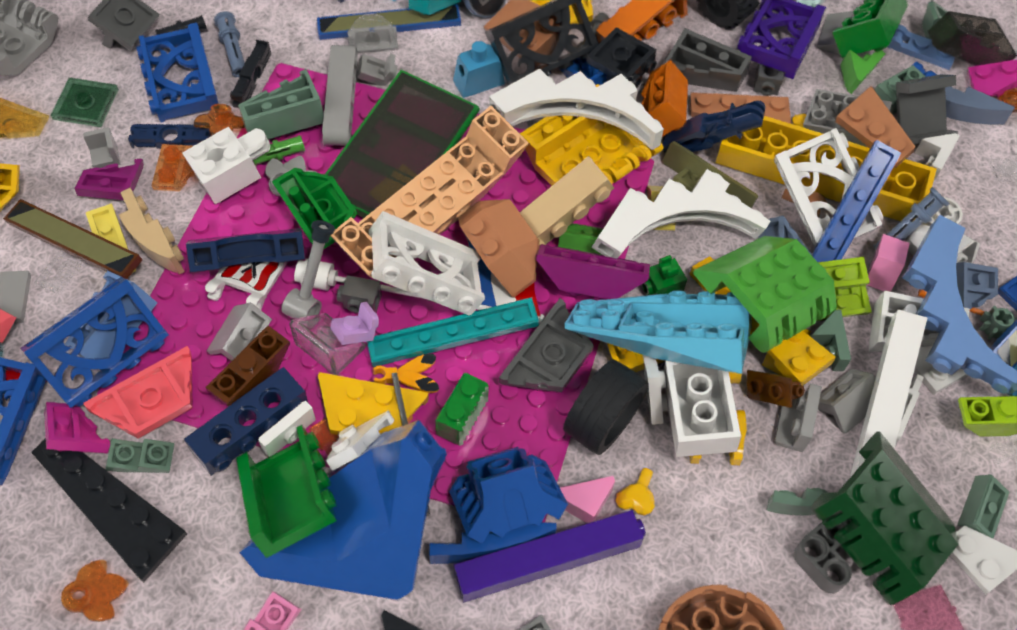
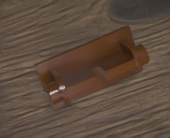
[747,370,805,408]

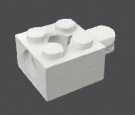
[182,127,271,204]

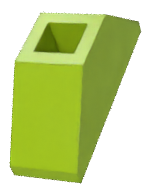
[958,396,1017,437]

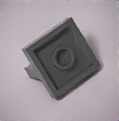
[88,0,160,51]

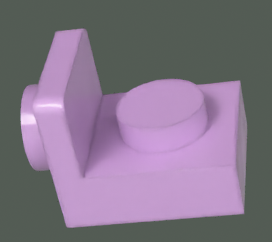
[330,302,379,345]

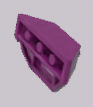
[536,244,650,300]

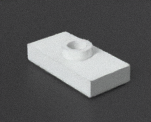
[258,401,316,457]

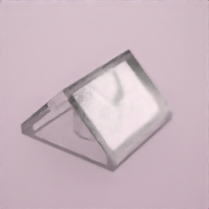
[289,313,366,375]

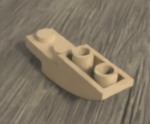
[119,188,185,274]

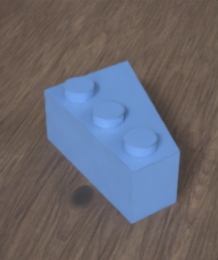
[65,271,157,370]

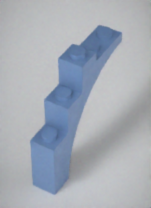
[902,215,1017,395]

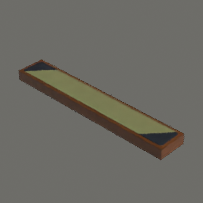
[3,199,143,279]

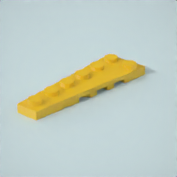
[689,256,836,386]

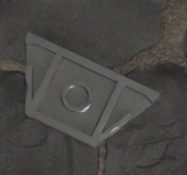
[499,298,594,392]

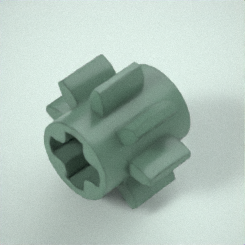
[979,306,1017,340]

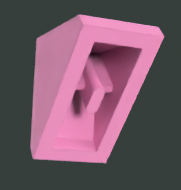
[867,234,910,292]
[560,476,615,524]

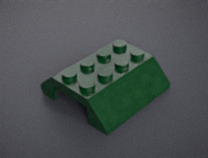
[811,431,959,605]

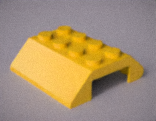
[520,84,663,186]

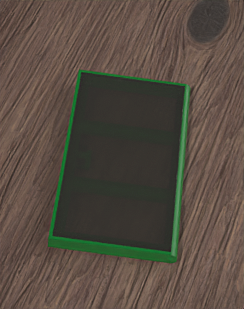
[325,70,480,218]

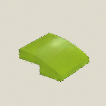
[818,257,872,321]

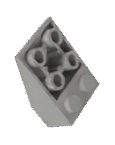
[803,89,892,148]

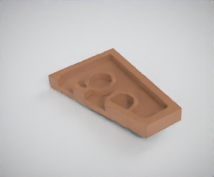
[835,86,915,168]

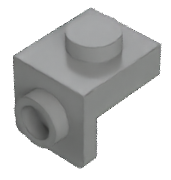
[357,54,398,86]

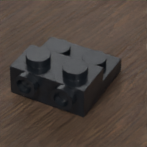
[586,27,657,88]

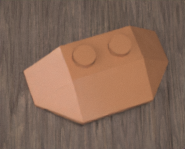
[458,199,540,298]

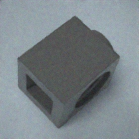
[753,63,784,96]

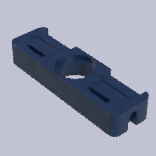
[128,124,212,149]

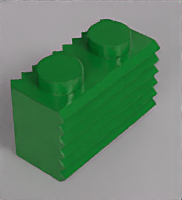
[435,373,489,446]

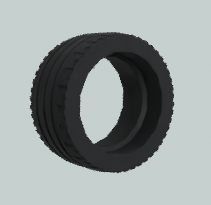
[563,359,649,455]

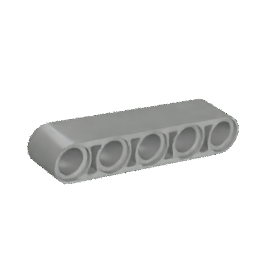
[322,45,358,146]

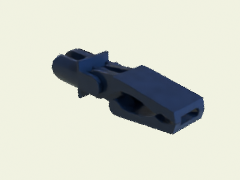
[663,101,766,153]

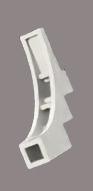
[489,69,664,150]
[591,169,770,259]

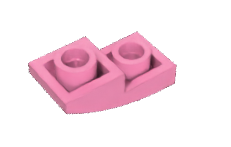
[244,592,302,630]

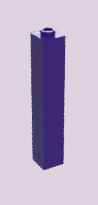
[454,510,646,603]

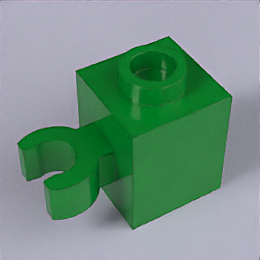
[641,255,688,296]

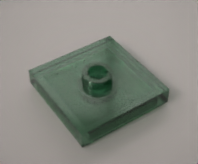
[51,77,119,128]

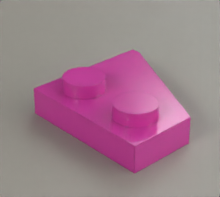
[44,402,110,453]

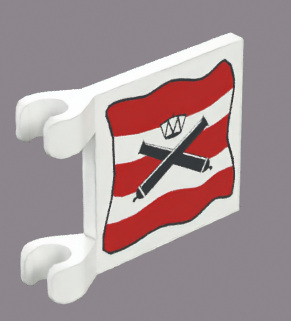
[205,261,288,310]

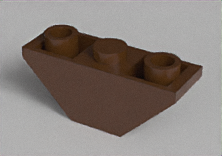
[205,326,290,407]

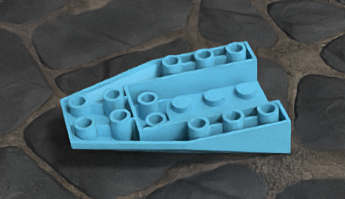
[564,291,752,374]

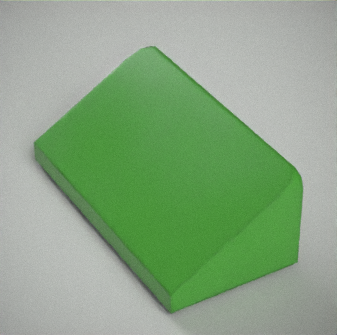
[558,223,603,255]

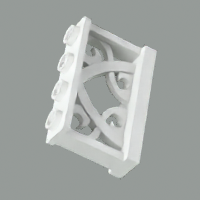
[774,128,883,247]
[369,211,485,315]

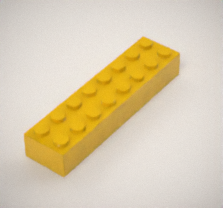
[715,116,937,222]

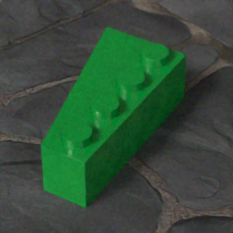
[832,0,908,58]

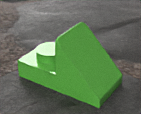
[840,50,886,94]

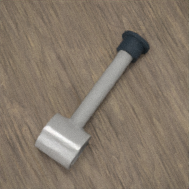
[282,220,335,326]

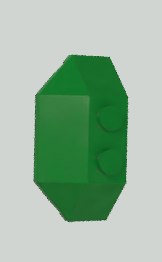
[272,168,357,249]

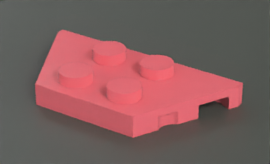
[83,346,193,439]

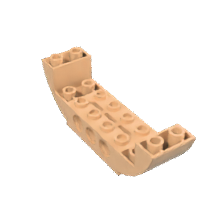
[330,106,529,278]

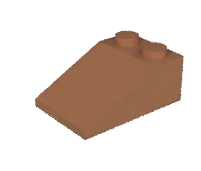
[484,0,560,68]

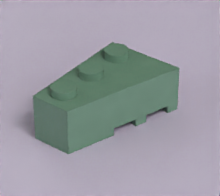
[238,69,324,139]

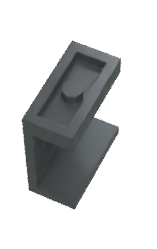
[896,74,958,148]

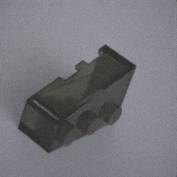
[928,11,1017,66]

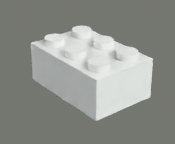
[664,361,741,457]

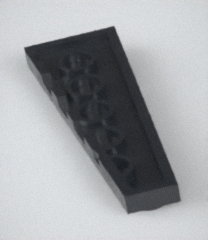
[31,438,187,583]

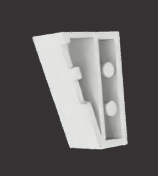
[869,291,970,352]

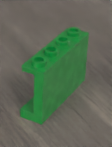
[236,425,337,558]

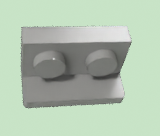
[774,383,822,452]

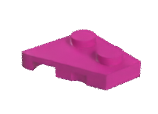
[968,59,1017,97]

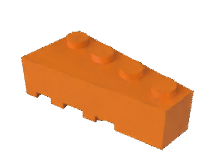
[596,0,687,44]

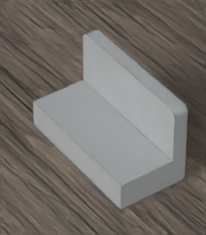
[207,302,272,361]
[818,369,875,433]

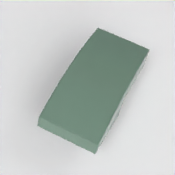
[105,438,175,473]
[766,488,828,516]

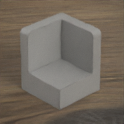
[83,127,121,168]

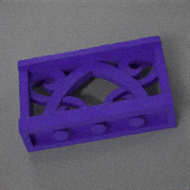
[737,0,826,79]

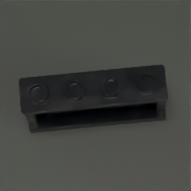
[485,0,599,86]

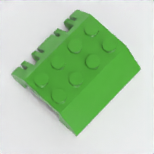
[693,236,837,353]

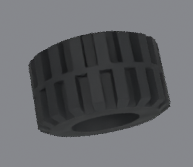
[696,0,760,29]

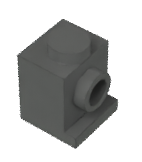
[337,275,382,313]

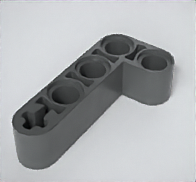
[794,518,852,594]

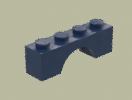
[186,228,305,272]

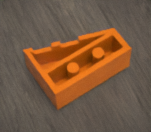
[641,60,688,137]

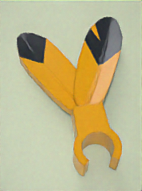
[373,354,439,393]

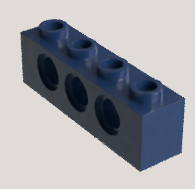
[184,367,309,476]

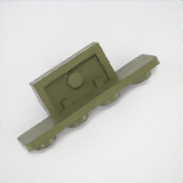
[662,141,758,209]

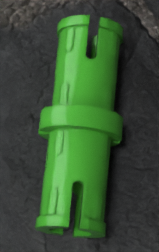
[253,135,305,166]

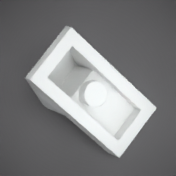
[915,133,960,183]

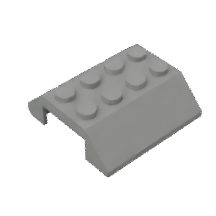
[0,0,59,76]

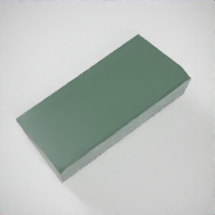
[957,474,1010,539]

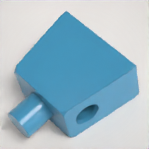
[453,41,505,98]

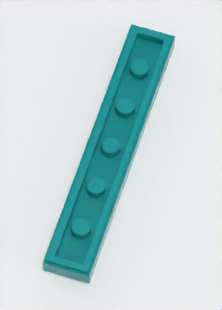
[367,297,539,367]

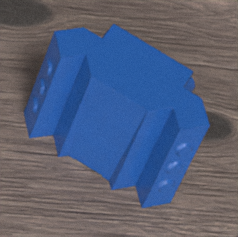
[449,447,568,544]

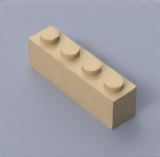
[520,156,615,248]

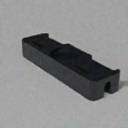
[230,39,272,108]

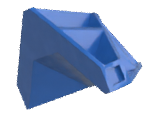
[239,420,447,600]

